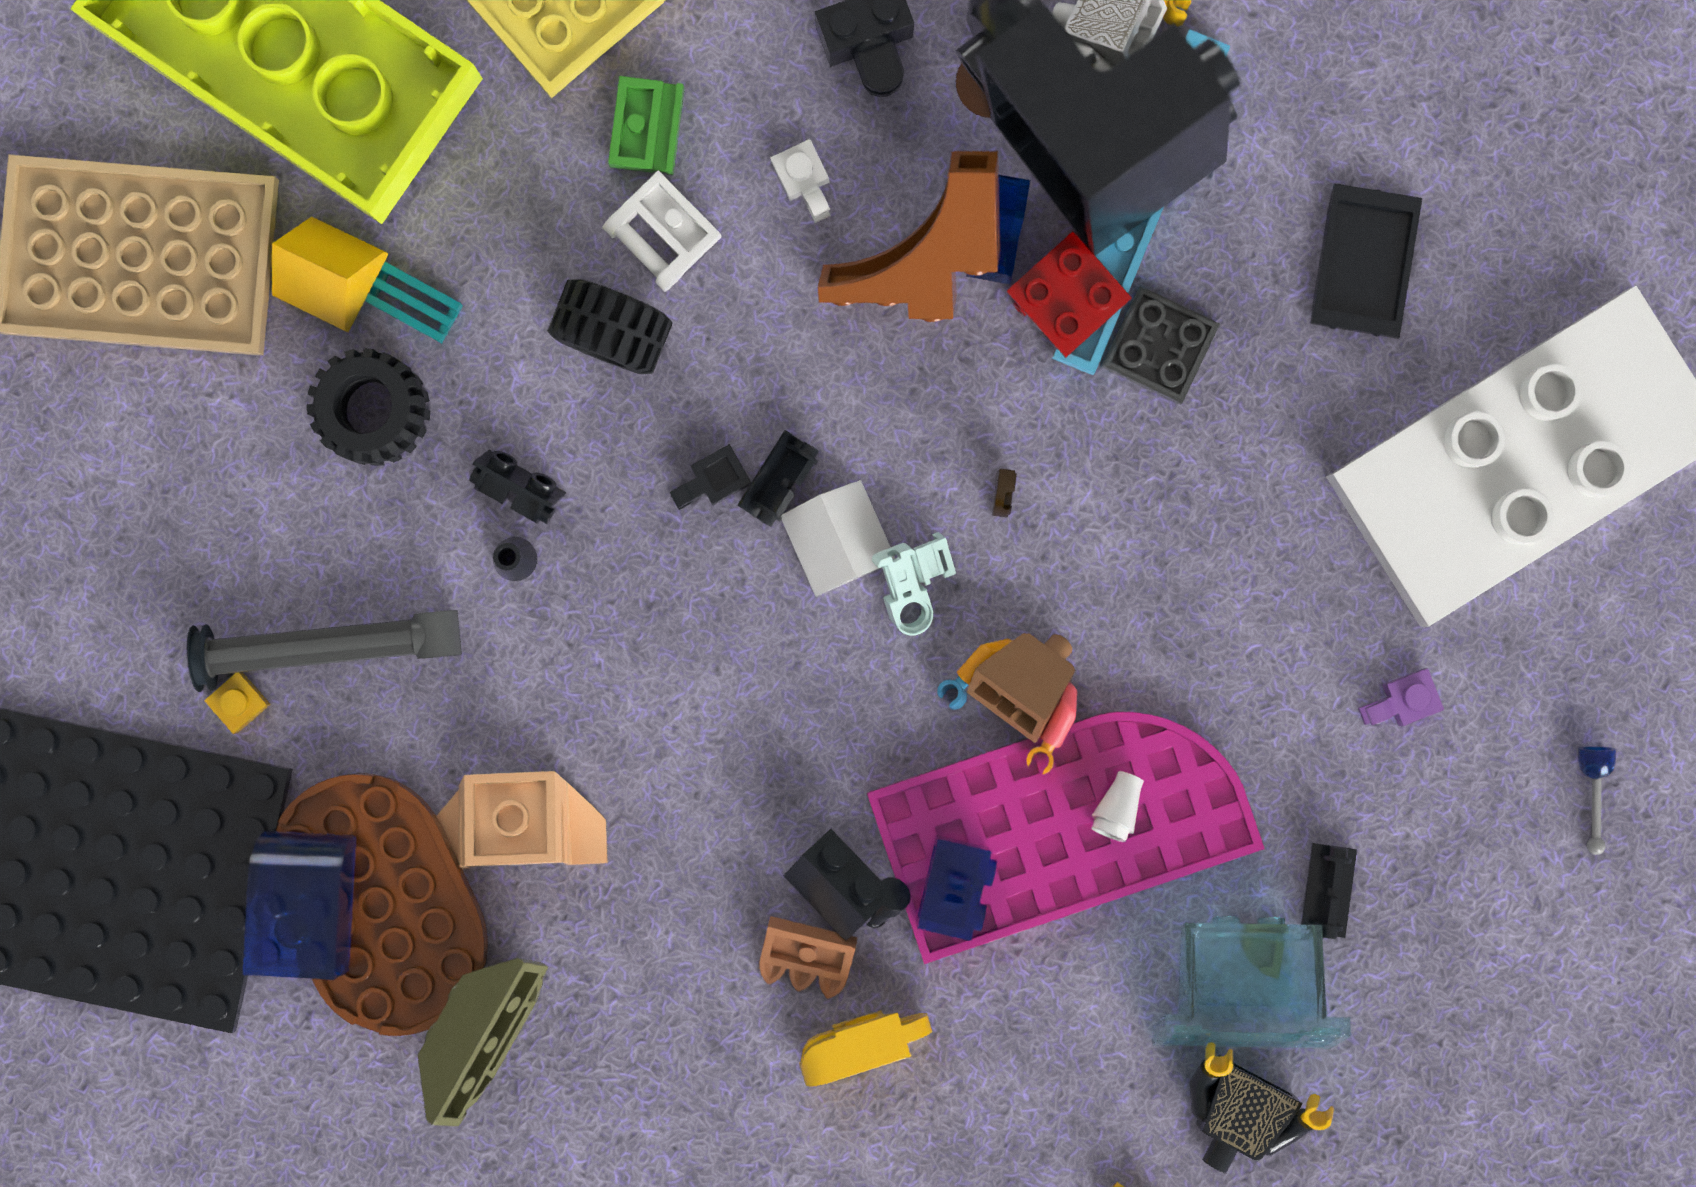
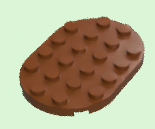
[267,773,488,1036]

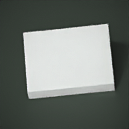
[781,480,896,597]

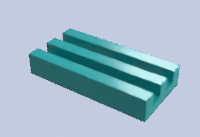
[365,262,463,344]

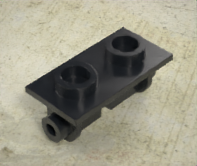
[737,430,819,527]
[469,450,566,524]
[1300,843,1357,939]

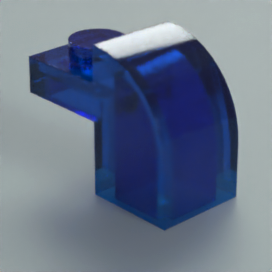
[966,174,1031,285]

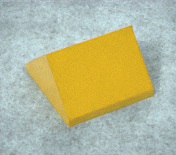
[272,216,388,333]

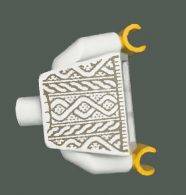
[1052,0,1191,72]

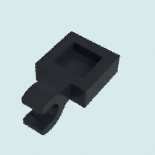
[670,444,751,510]

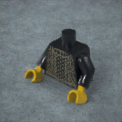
[1189,1042,1334,1173]

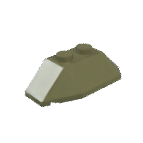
[418,958,548,1126]

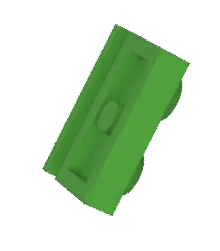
[608,76,685,176]

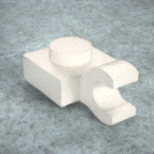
[770,139,831,223]

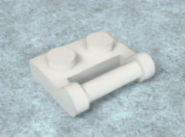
[602,170,721,292]

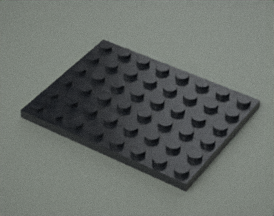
[0,708,293,1033]

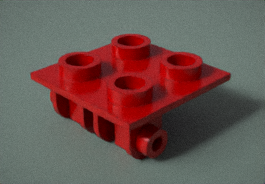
[1006,231,1132,358]

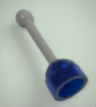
[1578,746,1616,855]

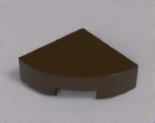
[992,469,1017,517]

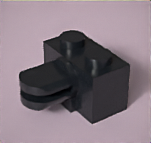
[815,0,914,97]

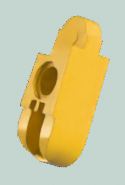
[799,1010,932,1086]

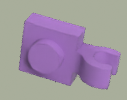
[1358,668,1444,726]

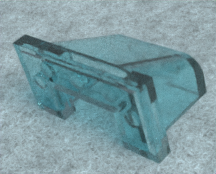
[1152,916,1351,1049]

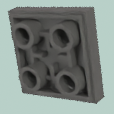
[1101,286,1220,405]

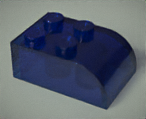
[243,831,356,980]

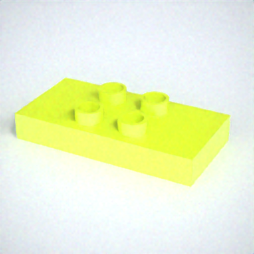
[70,0,483,224]

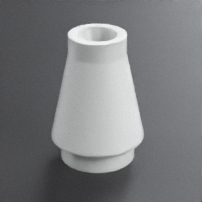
[1091,771,1144,842]

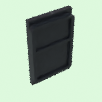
[1310,183,1423,339]

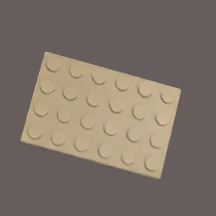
[0,154,279,356]

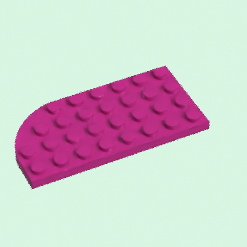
[867,712,1265,964]

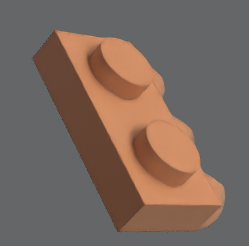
[759,916,858,999]

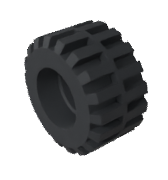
[547,279,673,374]
[306,348,431,466]

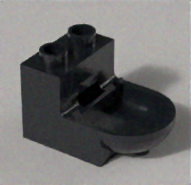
[956,0,1240,256]

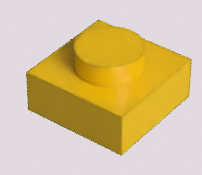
[204,672,271,734]

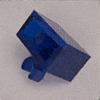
[916,835,997,941]

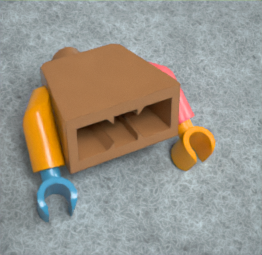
[937,633,1077,774]

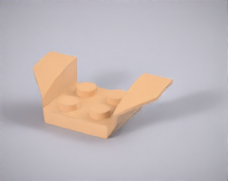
[437,771,608,869]

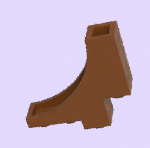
[818,151,1000,322]

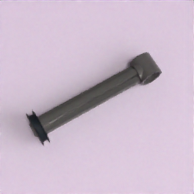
[186,610,462,692]

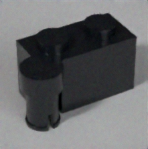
[784,829,911,941]

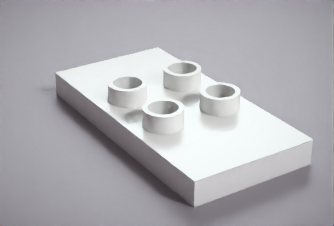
[1326,286,1696,627]

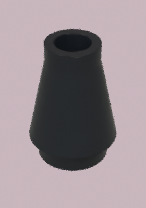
[493,537,537,581]

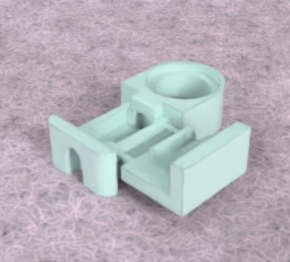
[872,532,956,636]

